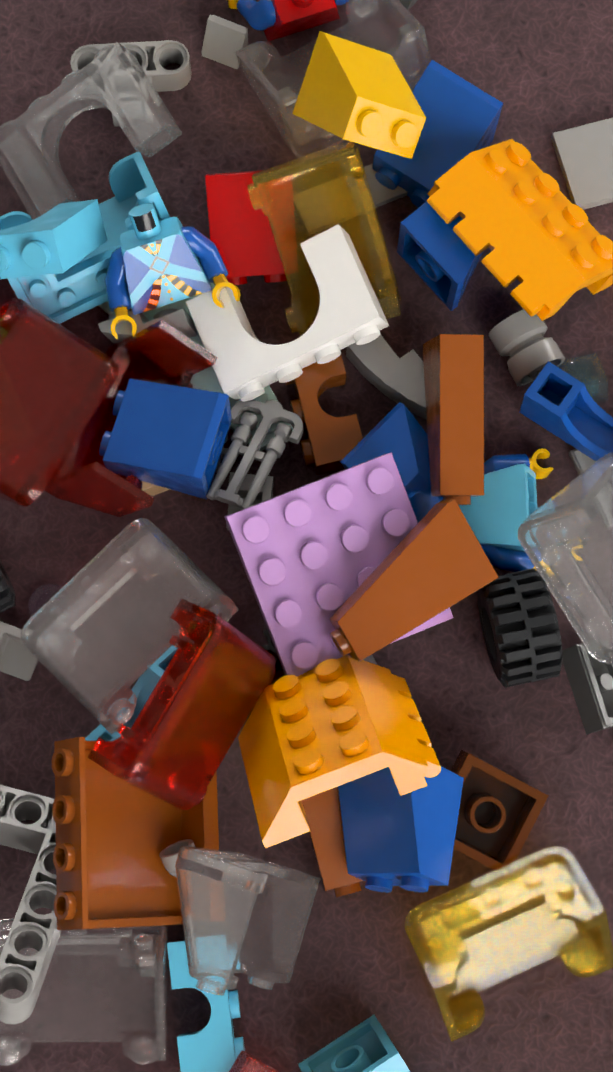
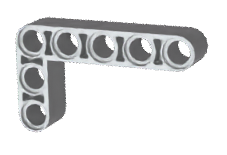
[0,785,61,1024]

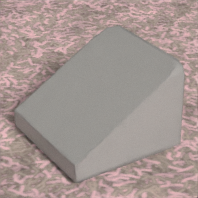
[201,14,249,69]

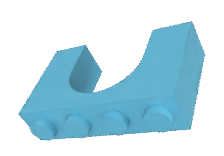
[0,199,107,279]

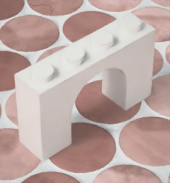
[186,224,389,402]

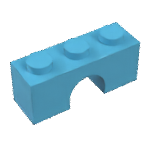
[167,936,246,1072]

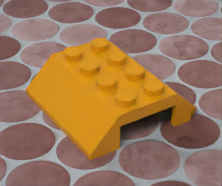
[427,139,613,321]
[238,655,441,848]

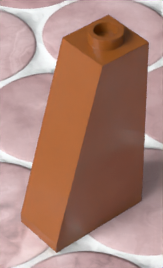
[423,334,484,505]
[329,499,499,661]
[302,786,363,898]

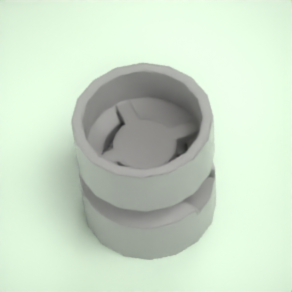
[488,309,565,386]

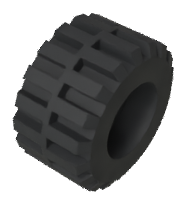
[478,568,563,688]

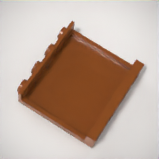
[51,737,222,930]

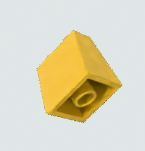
[292,31,426,159]

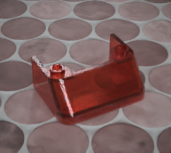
[40,320,218,517]

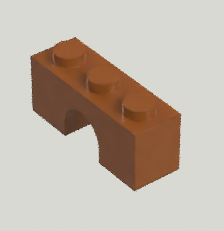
[285,355,363,475]

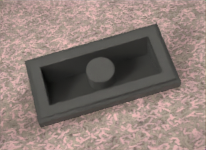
[562,637,613,735]

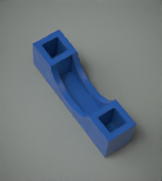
[519,361,613,472]

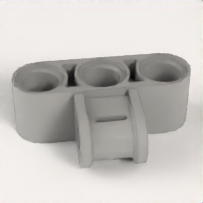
[70,40,192,127]

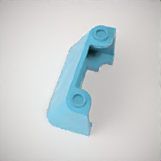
[0,151,170,327]

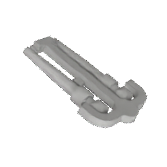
[206,400,304,510]

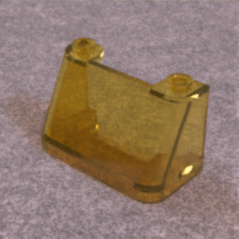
[247,141,401,336]
[405,846,613,1042]

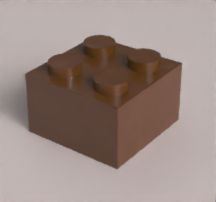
[451,750,549,877]

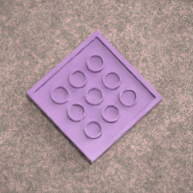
[225,453,454,676]

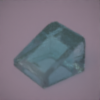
[559,354,608,403]

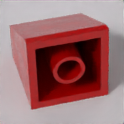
[205,168,297,285]

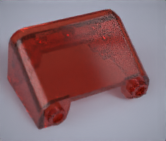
[0,298,120,507]
[88,599,276,811]

